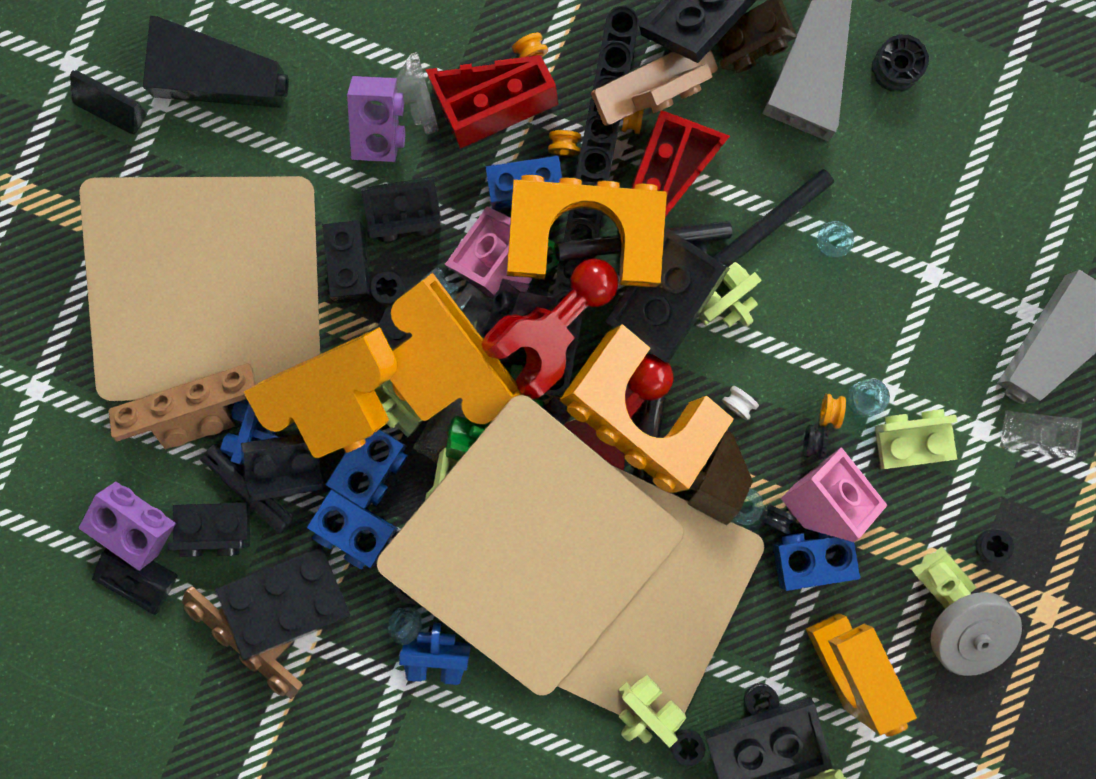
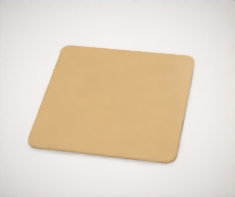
[80,176,320,401]
[377,395,684,695]
[558,465,764,730]

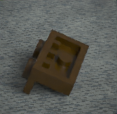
[718,0,797,73]

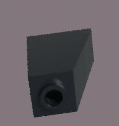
[143,16,289,108]

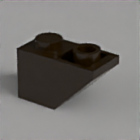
[688,431,753,526]

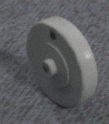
[931,592,1022,676]

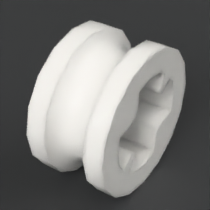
[721,386,759,420]

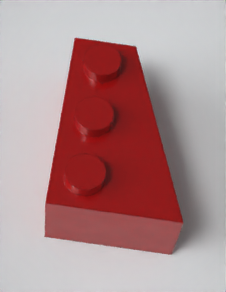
[425,55,559,149]
[630,110,730,217]

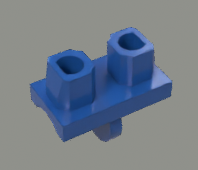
[220,400,280,465]
[399,622,471,685]

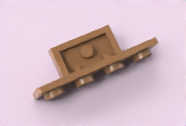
[591,50,718,125]
[109,363,256,450]
[182,586,303,699]

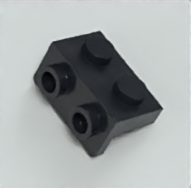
[361,176,441,242]

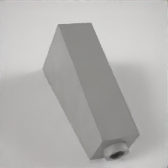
[762,0,852,141]
[997,270,1096,404]

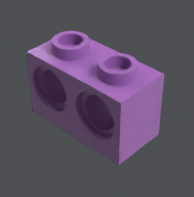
[347,76,405,162]
[79,482,176,571]

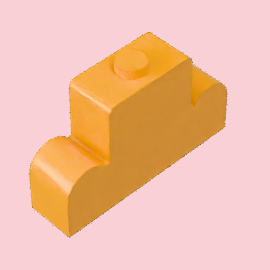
[390,273,522,424]
[244,327,397,458]

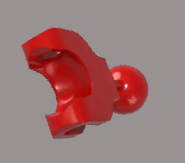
[481,259,619,399]
[564,353,674,470]

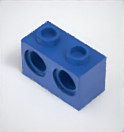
[485,156,562,211]
[326,429,408,508]
[307,489,398,569]
[773,532,860,591]

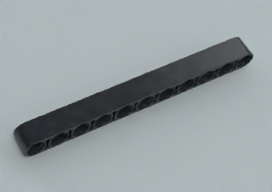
[543,5,639,398]

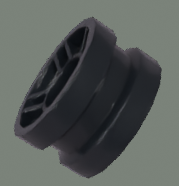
[872,34,929,92]

